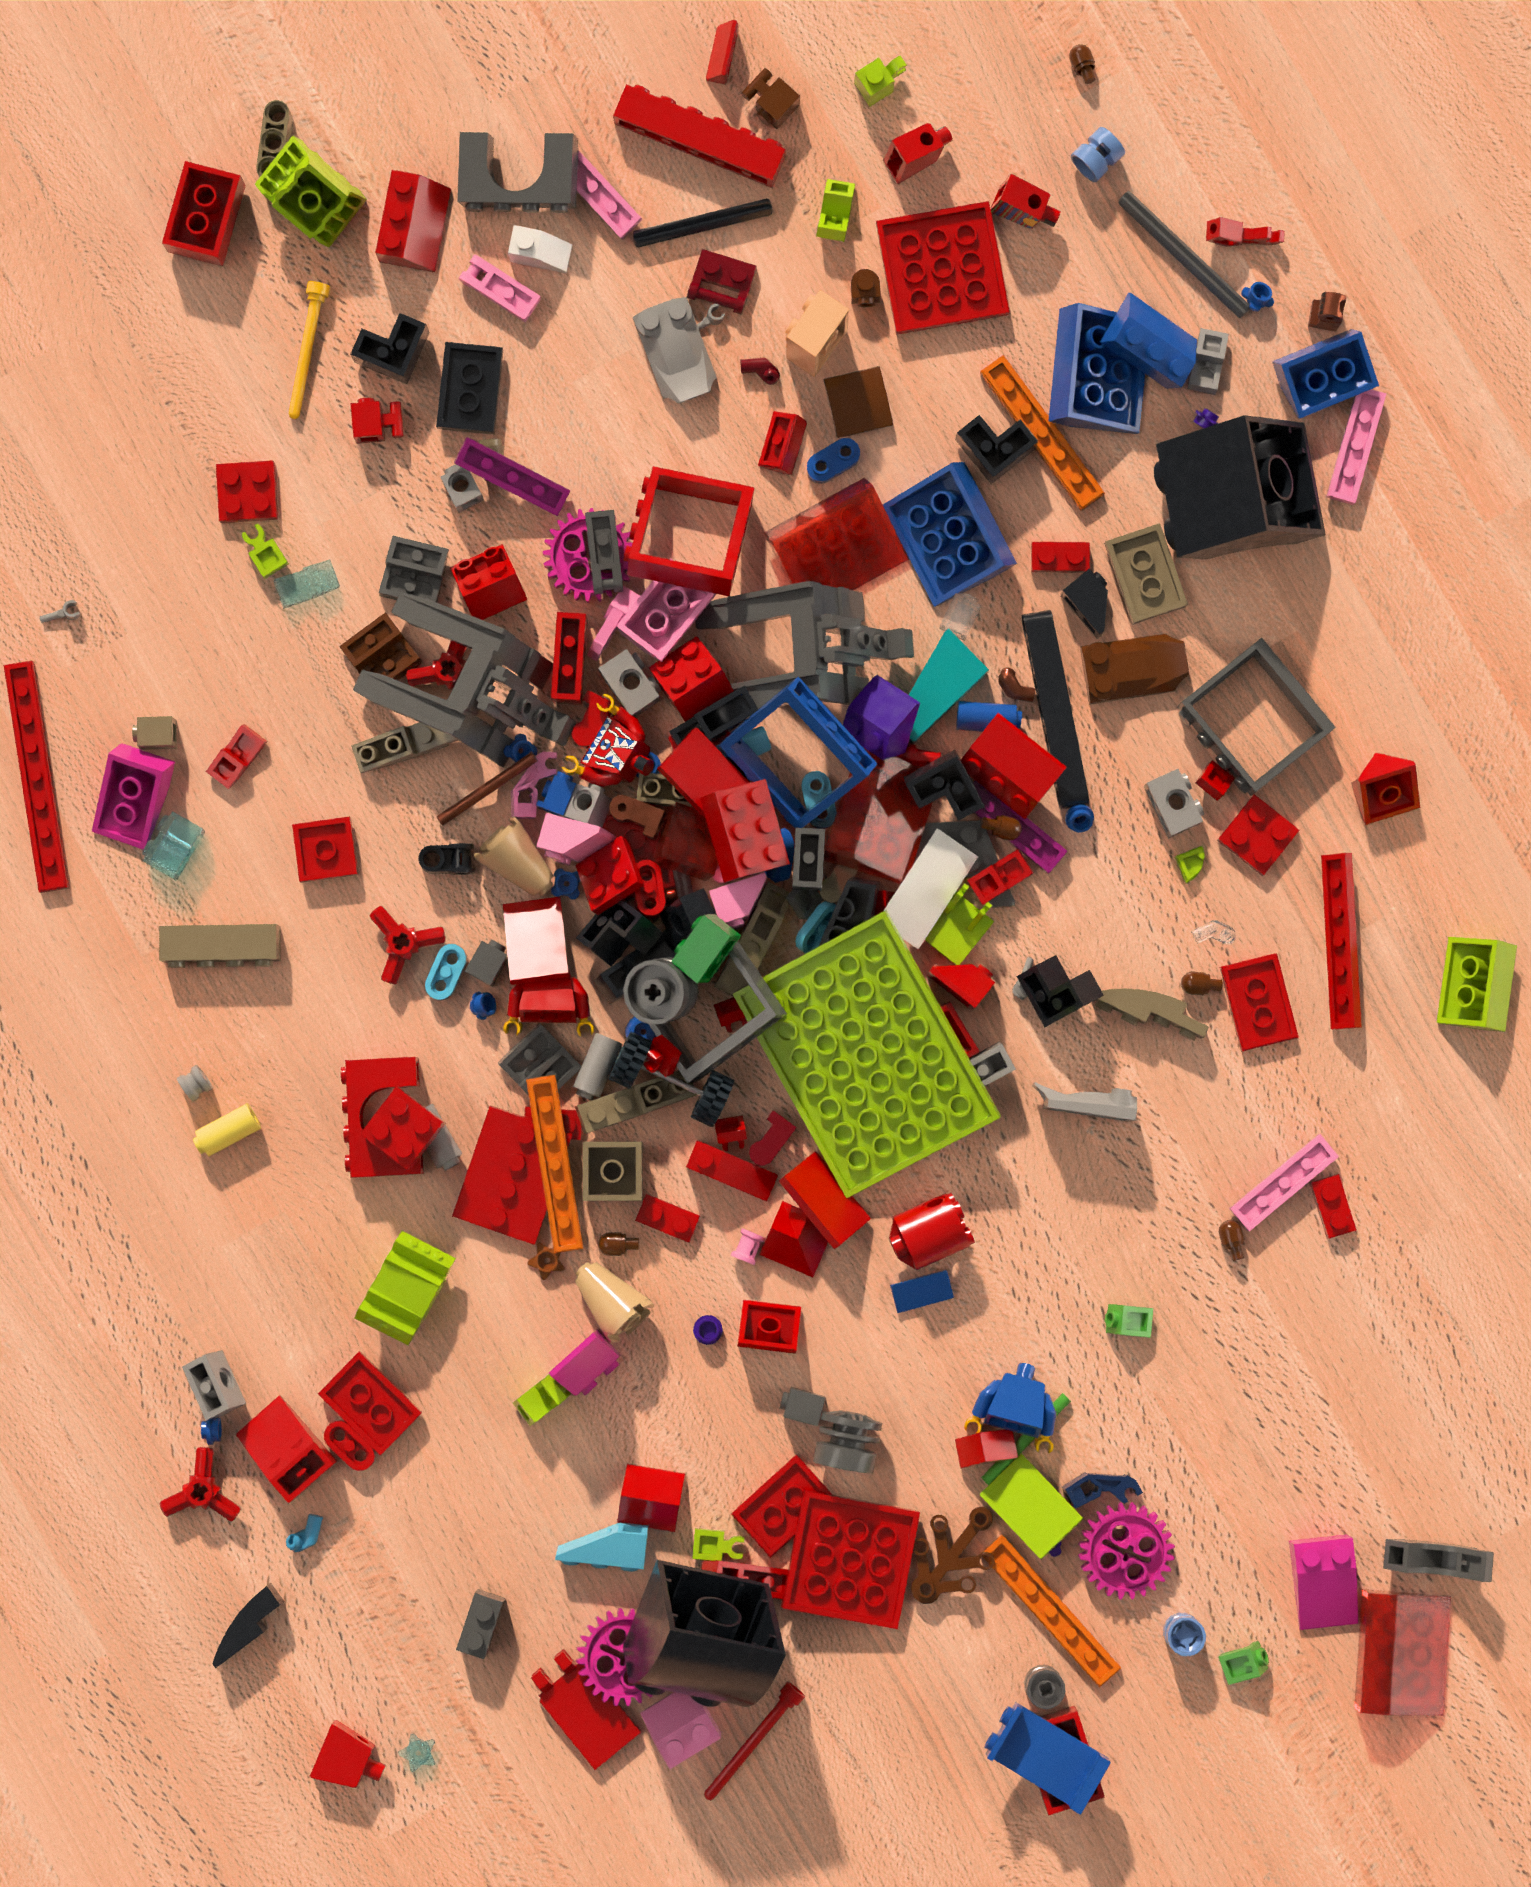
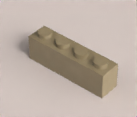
[159,924,281,968]

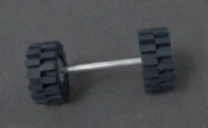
[609,1031,735,1127]

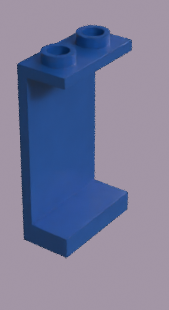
[984,1702,1111,1815]

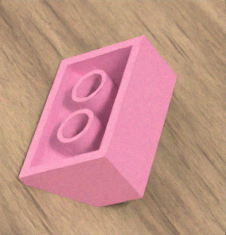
[616,559,716,662]

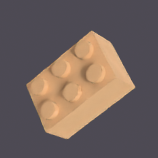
[785,290,849,378]

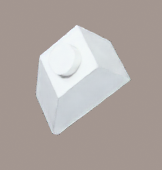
[508,225,572,273]

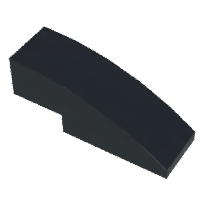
[669,685,758,746]
[594,930,679,1005]
[212,1583,285,1668]

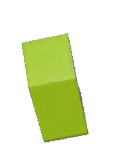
[816,179,855,242]

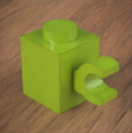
[854,55,907,107]

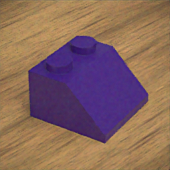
[843,675,920,760]

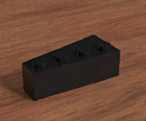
[818,876,880,947]

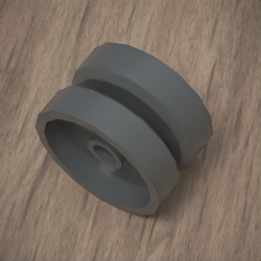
[623,957,699,1025]

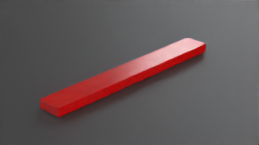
[3,660,69,893]

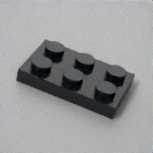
[436,342,503,435]

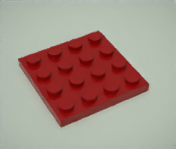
[876,201,1010,335]
[781,1490,920,1629]

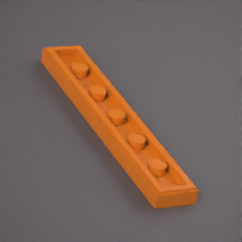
[980,355,1105,511]
[526,1074,583,1253]
[980,1534,1121,1688]

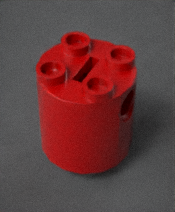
[889,1193,975,1271]

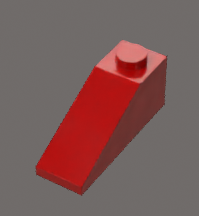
[686,1140,778,1202]
[702,1560,788,1600]

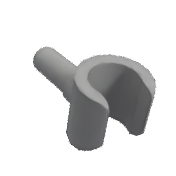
[697,304,725,331]
[40,600,80,623]
[1012,957,1034,1000]

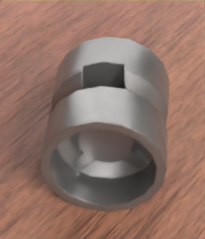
[1024,1664,1066,1709]

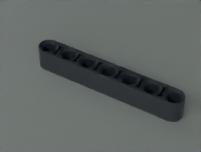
[1021,609,1089,810]

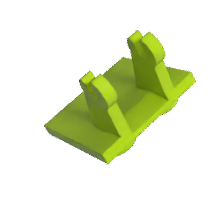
[925,884,994,965]

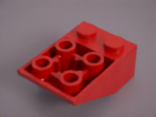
[235,1395,338,1504]

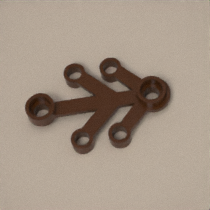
[911,1507,995,1604]

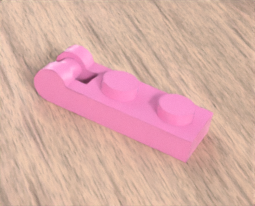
[458,255,541,322]

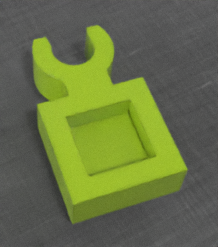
[242,524,289,579]
[692,1528,745,1561]

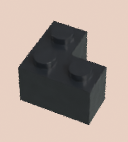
[350,313,430,384]
[955,415,1039,484]
[904,750,985,820]
[576,900,663,967]
[1017,955,1104,1028]

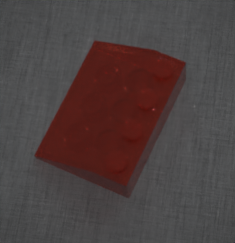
[764,477,909,591]
[824,747,933,884]
[1354,1589,1451,1716]

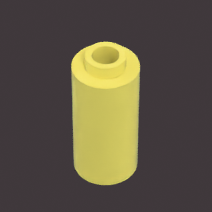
[193,1103,261,1157]

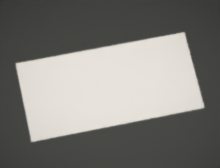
[884,828,978,949]

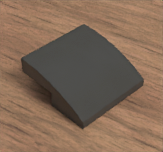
[379,536,449,603]
[498,1022,581,1096]

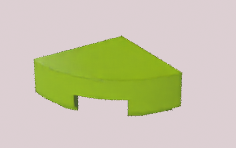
[1174,846,1204,884]

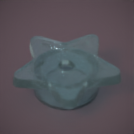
[398,1733,435,1772]

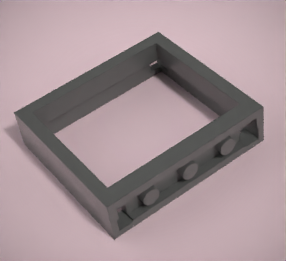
[1177,638,1336,796]
[649,941,787,1083]

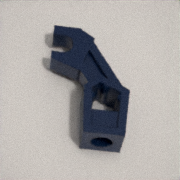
[1062,1472,1143,1509]

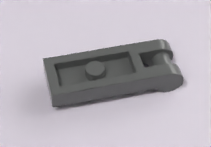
[585,510,623,595]

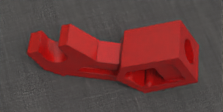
[1206,217,1285,247]

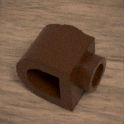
[851,269,881,307]

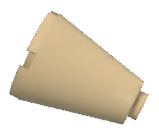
[474,816,553,896]
[575,1262,654,1344]

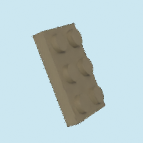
[1104,523,1188,625]

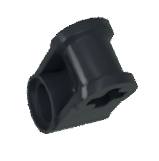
[418,843,475,875]

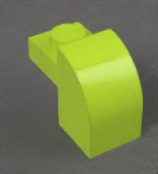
[512,1374,571,1426]

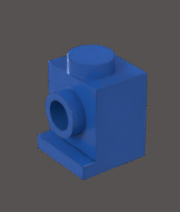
[536,771,576,818]

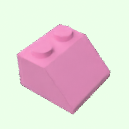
[536,813,617,865]
[709,872,767,930]
[640,1692,721,1769]

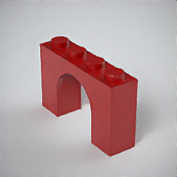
[341,1057,424,1178]

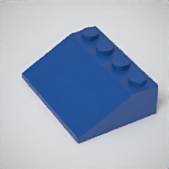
[1048,303,1145,434]
[882,462,1017,607]

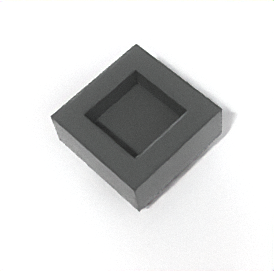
[786,889,823,920]

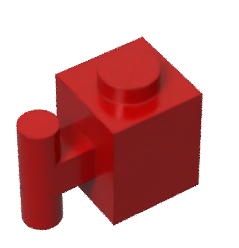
[350,398,404,444]

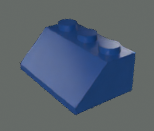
[1100,292,1197,389]
[1272,329,1379,419]

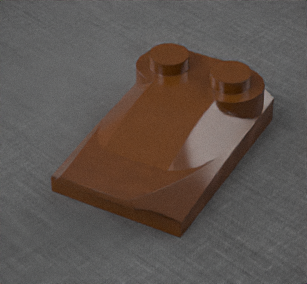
[1080,634,1189,705]

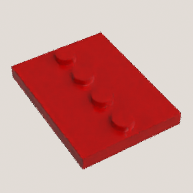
[452,1105,573,1245]

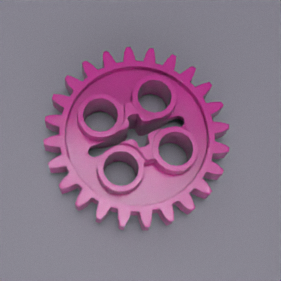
[543,508,632,603]
[1078,1502,1175,1600]
[576,1608,653,1706]

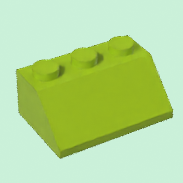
[1436,937,1517,1032]

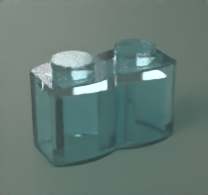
[142,811,206,881]

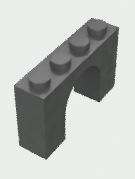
[457,132,578,213]

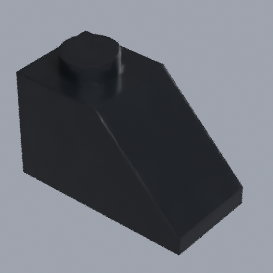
[1060,568,1108,639]

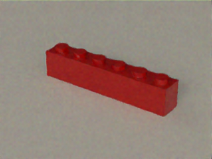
[613,84,786,188]

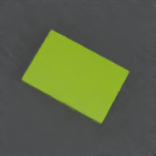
[979,1454,1084,1560]

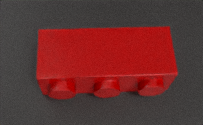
[551,612,588,705]

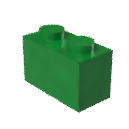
[671,914,741,984]

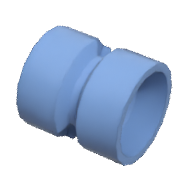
[1071,127,1125,182]
[1163,1613,1206,1656]

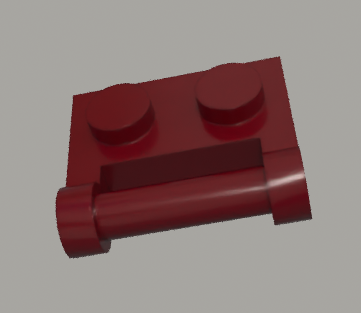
[687,249,757,315]

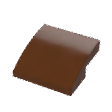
[823,366,893,438]
[339,612,422,681]

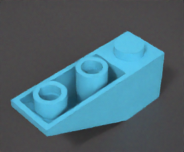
[555,1523,648,1572]

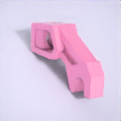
[587,586,640,661]
[511,752,557,819]

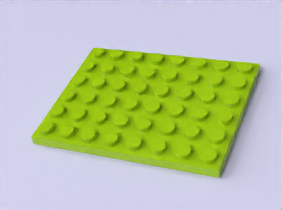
[733,910,1001,1198]

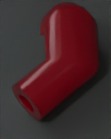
[740,357,780,385]

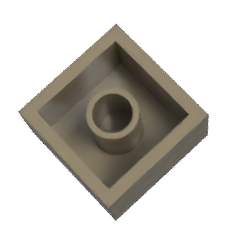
[583,1141,643,1201]

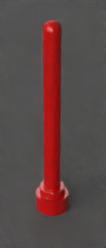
[704,1681,805,1801]

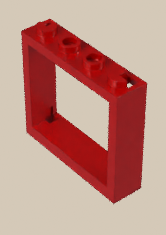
[623,466,755,597]

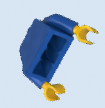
[964,1363,1056,1453]

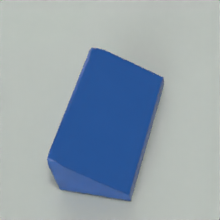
[890,1270,954,1313]

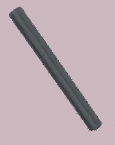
[1118,191,1250,318]

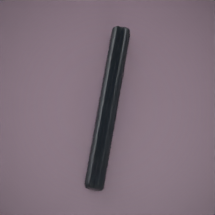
[633,198,772,247]

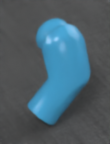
[286,1514,323,1552]

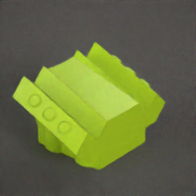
[255,136,367,247]
[354,1231,456,1346]

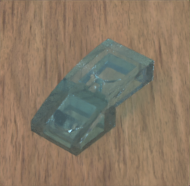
[274,559,340,609]

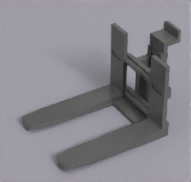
[695,581,914,709]
[353,593,576,768]

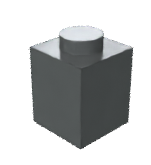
[465,939,508,987]
[779,1387,825,1426]

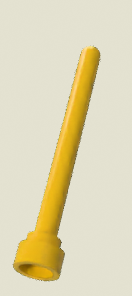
[288,281,330,419]

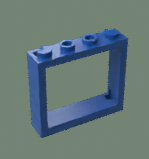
[719,676,877,829]

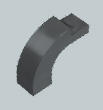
[1383,1539,1494,1582]

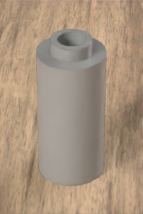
[573,1033,623,1101]
[426,1104,462,1171]

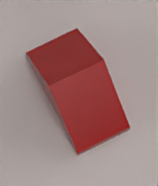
[955,1429,1018,1469]

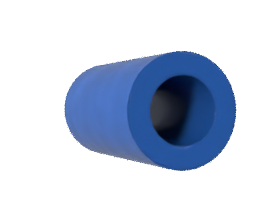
[956,701,1022,732]

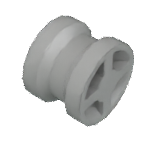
[177,1065,213,1102]

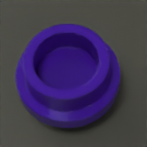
[693,1315,723,1345]

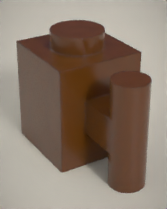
[741,68,800,129]

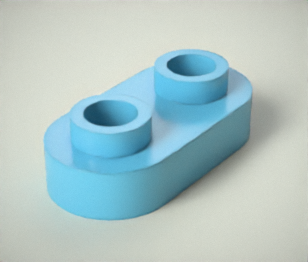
[801,771,837,829]
[795,901,836,954]
[425,944,467,1000]

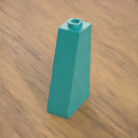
[909,628,989,745]

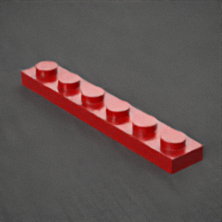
[1321,853,1362,1030]

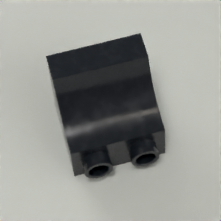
[1154,415,1326,559]

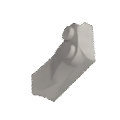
[633,297,717,404]
[1032,1082,1137,1122]

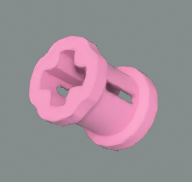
[731,1228,766,1265]

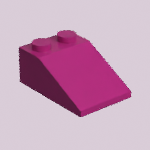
[91,743,175,850]
[549,1329,621,1396]
[1289,1534,1359,1630]

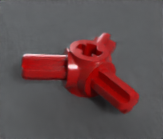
[406,641,467,690]
[369,906,446,985]
[160,1447,241,1522]

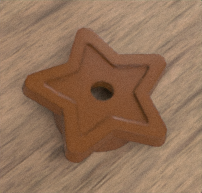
[527,1242,565,1280]

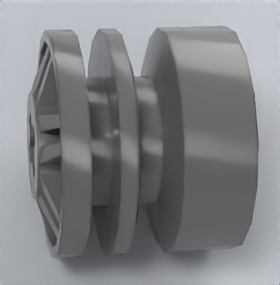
[813,1410,883,1473]

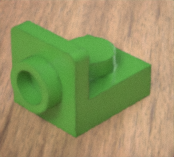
[1105,1304,1154,1338]
[1218,1641,1269,1685]

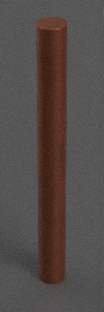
[436,752,538,826]

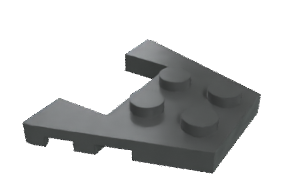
[913,820,1015,908]

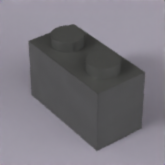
[792,827,825,891]
[456,1589,505,1659]

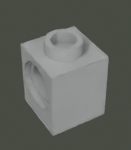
[441,464,484,513]
[564,783,612,828]

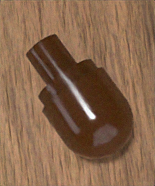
[1069,44,1096,84]
[980,815,1022,841]
[1181,971,1223,996]
[1218,1220,1245,1261]
[598,1232,639,1256]

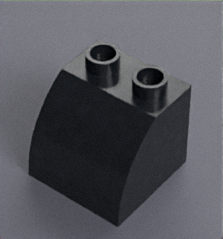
[623,1560,786,1707]

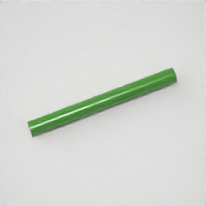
[981,1393,1071,1485]

